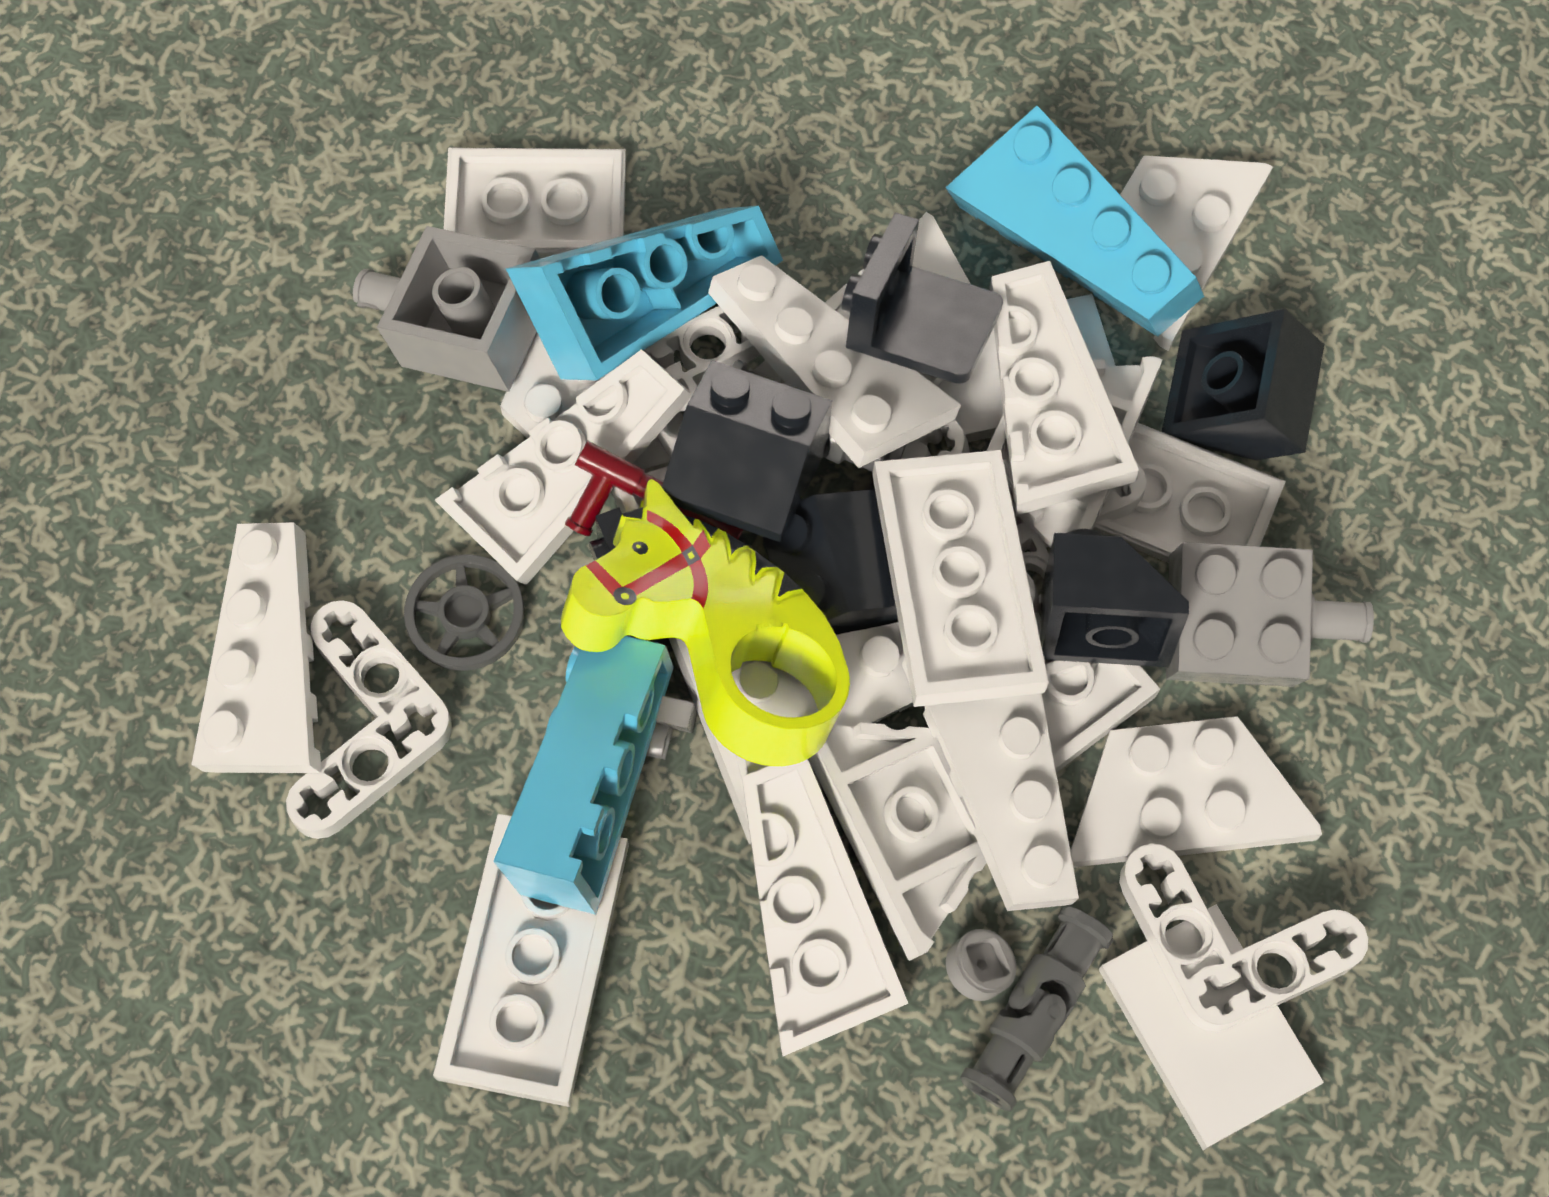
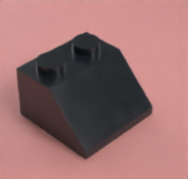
[1162,309,1325,461]
[662,360,833,542]
[762,489,898,635]
[1040,529,1189,668]

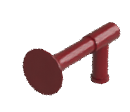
[565,440,743,539]

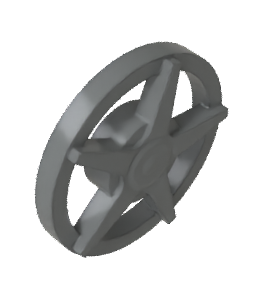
[404,554,525,671]

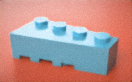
[945,106,1204,337]
[505,205,783,380]
[493,636,674,915]

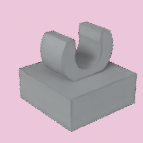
[646,696,698,760]

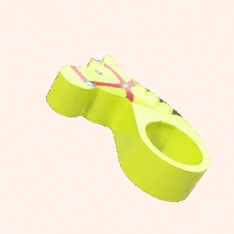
[561,479,850,766]

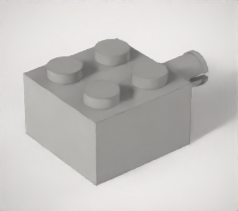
[353,226,540,392]
[1166,542,1374,687]

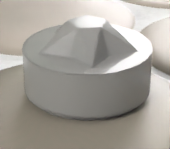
[946,929,1016,1001]

